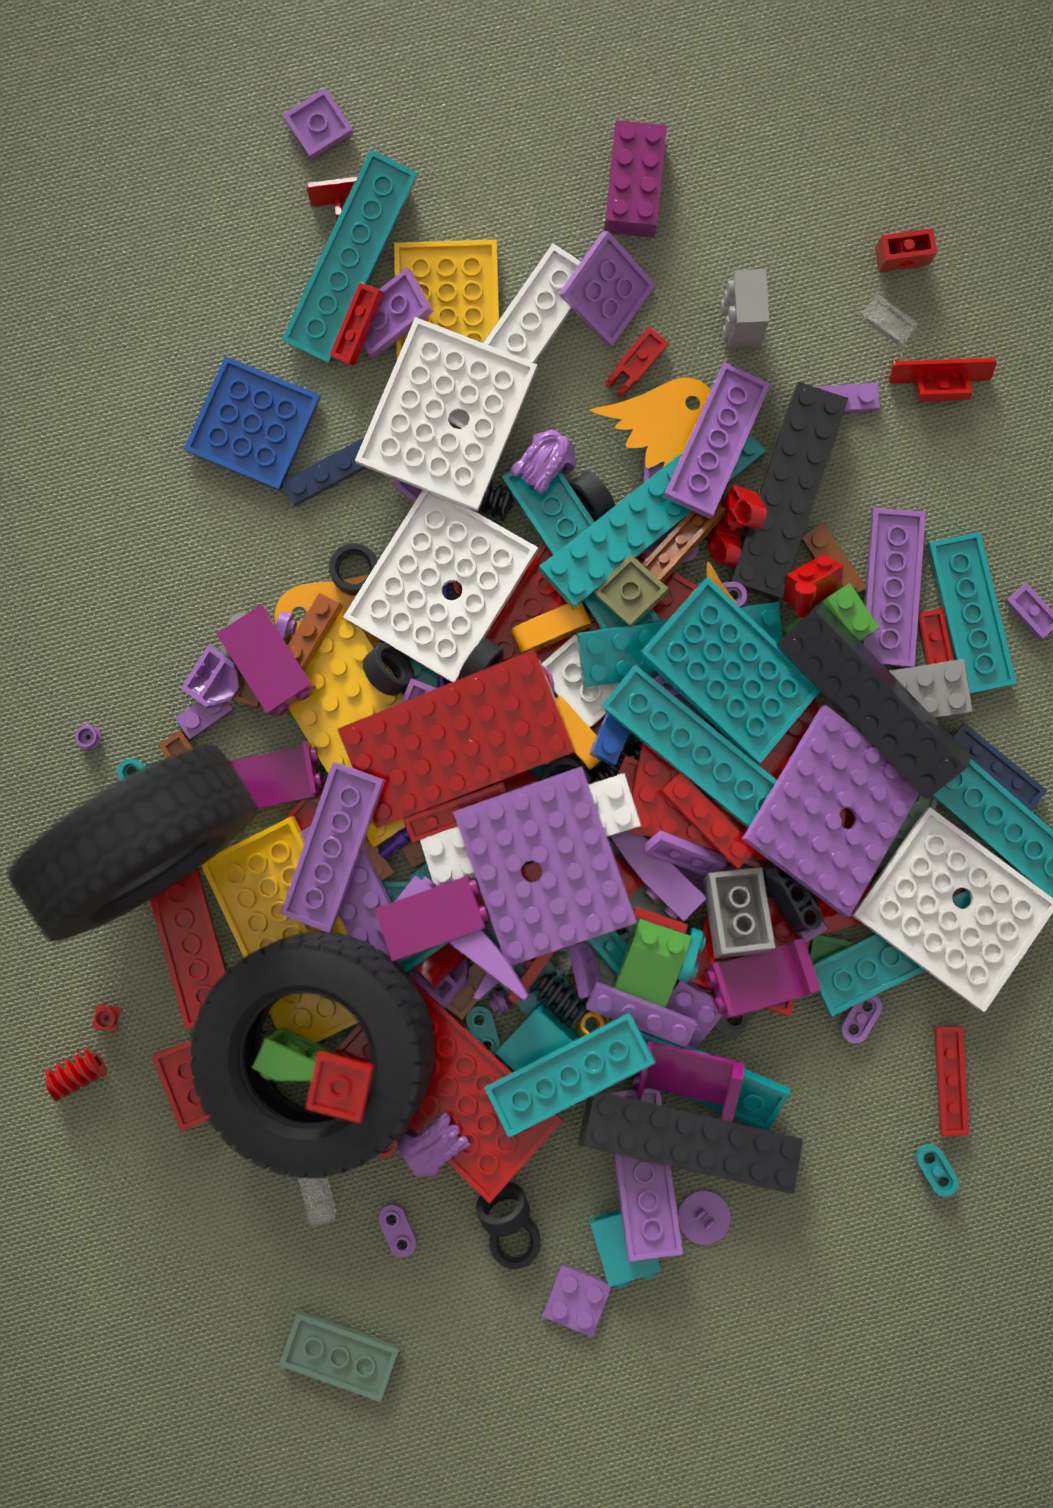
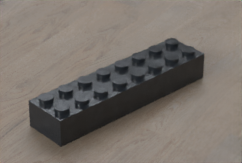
[729,382,848,601]
[776,602,972,800]
[578,1091,803,1194]

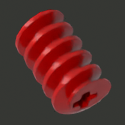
[45,1048,107,1102]

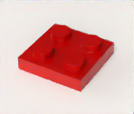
[306,1051,374,1123]

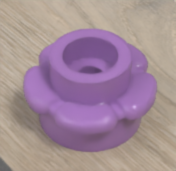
[75,724,101,750]
[490,989,512,1015]

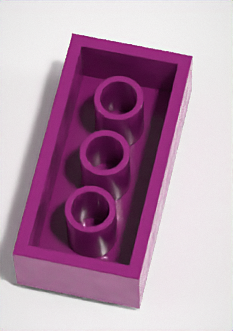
[604,120,667,238]

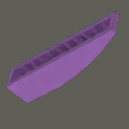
[609,831,706,922]
[396,876,531,1002]

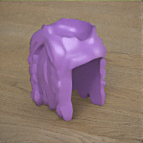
[511,430,577,494]
[399,1112,470,1178]

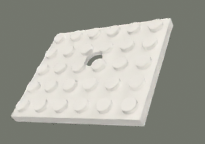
[355,317,537,511]
[343,490,539,682]
[851,807,1053,1012]

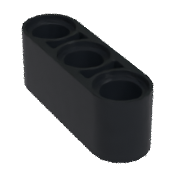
[762,861,822,932]

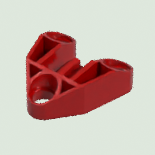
[707,485,767,568]

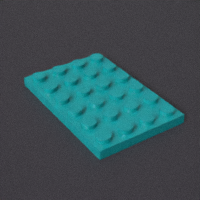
[638,577,821,764]

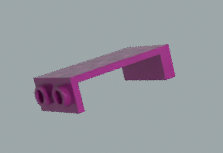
[217,605,316,716]
[228,741,324,809]
[374,875,490,961]
[706,938,821,1020]
[633,1040,745,1122]

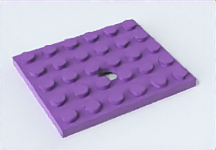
[742,705,919,917]
[453,767,637,966]

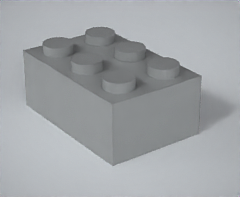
[720,269,769,350]
[889,659,973,719]
[702,867,775,959]

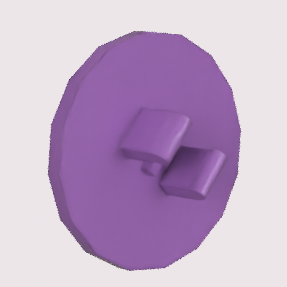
[677,1190,731,1245]

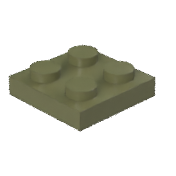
[593,555,669,628]

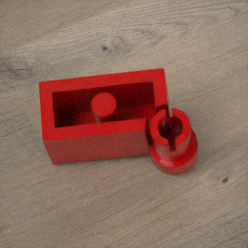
[784,554,843,618]

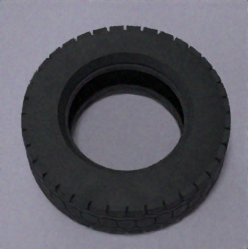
[7,745,259,942]
[190,932,435,1179]

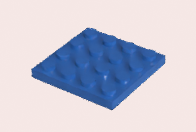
[183,356,321,491]

